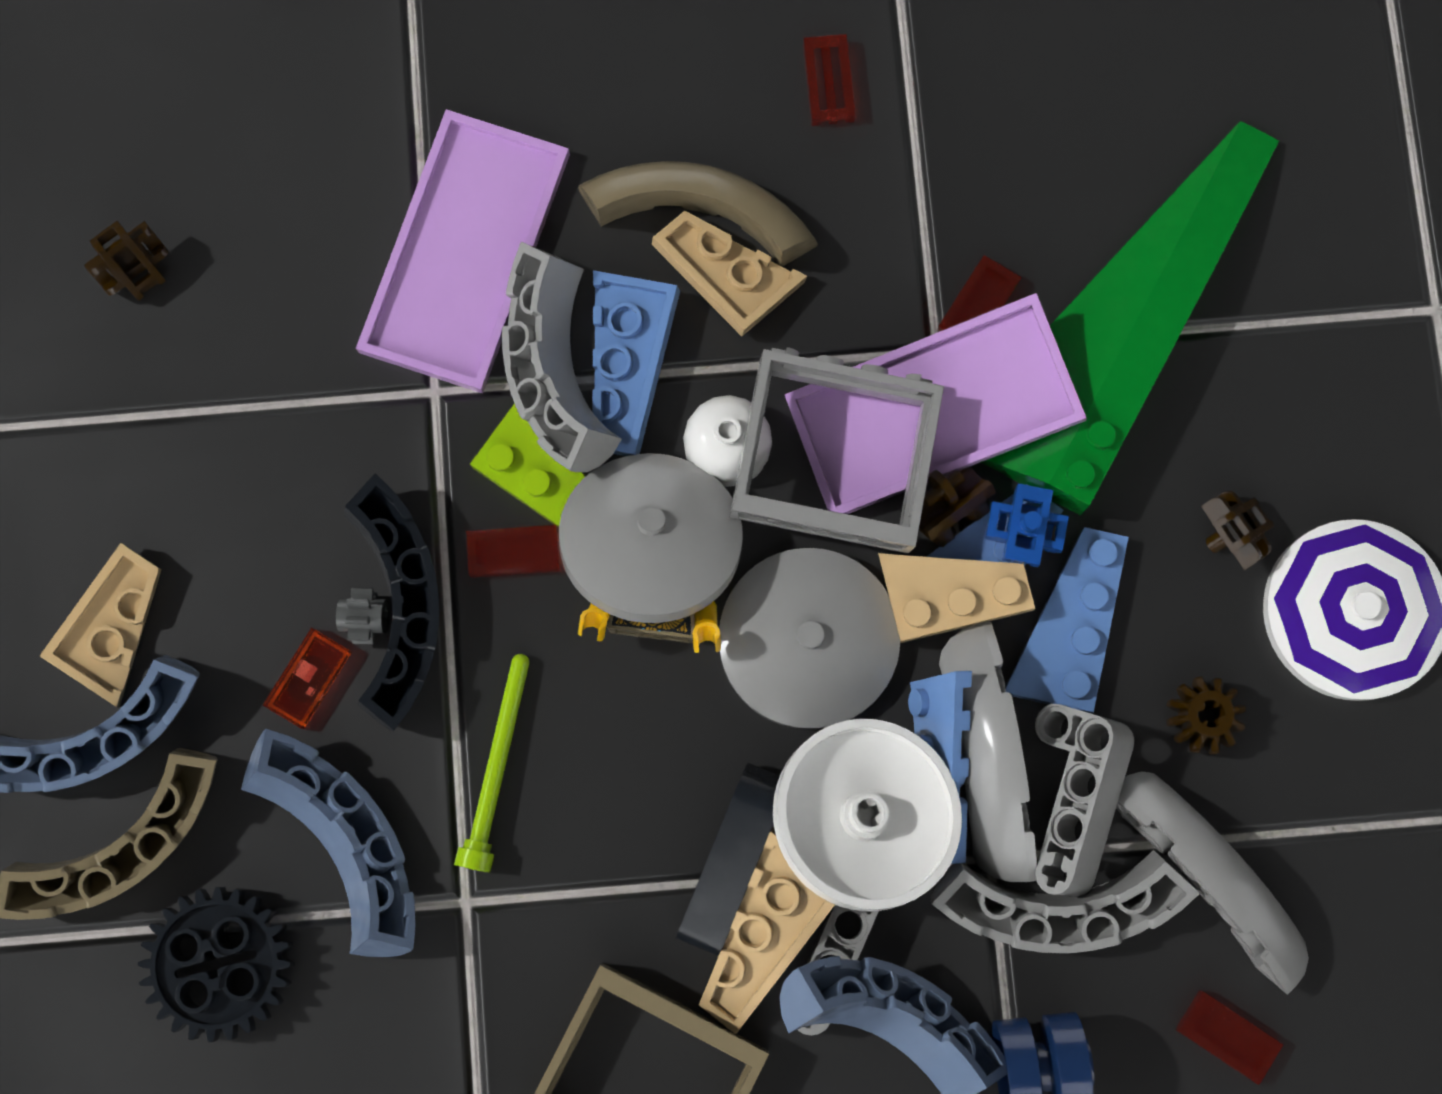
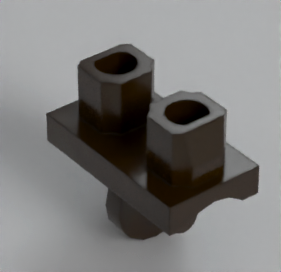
[919,467,996,547]

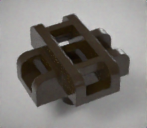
[84,220,169,301]
[1201,490,1275,570]

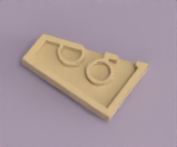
[652,211,807,337]
[40,543,162,707]
[878,553,1035,643]

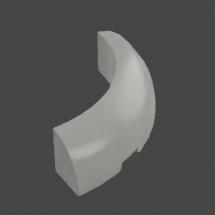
[502,242,622,472]
[939,621,1037,882]
[1116,771,1309,995]
[931,850,1200,953]

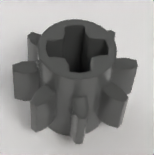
[336,588,389,644]

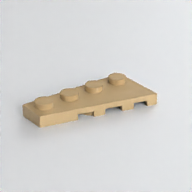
[699,827,835,1034]

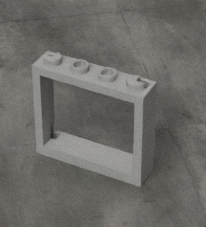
[729,347,944,553]

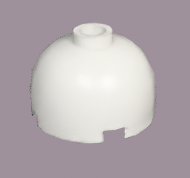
[683,395,772,487]

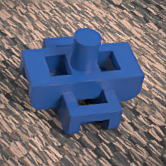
[985,483,1069,568]

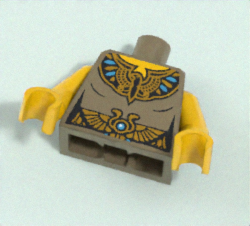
[578,601,721,653]

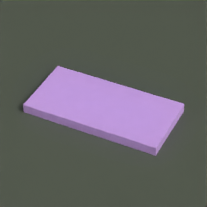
[356,109,570,394]
[784,293,1087,514]

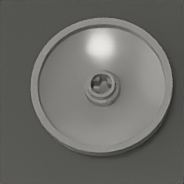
[559,453,743,623]
[719,548,900,730]

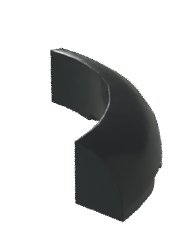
[344,473,439,731]

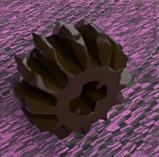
[1166,676,1247,755]

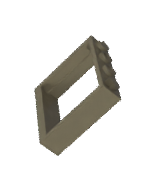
[534,963,769,1094]

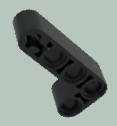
[676,763,780,956]

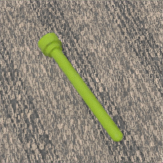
[454,654,530,873]

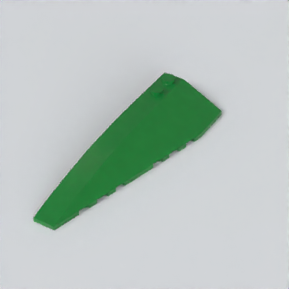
[980,121,1279,515]

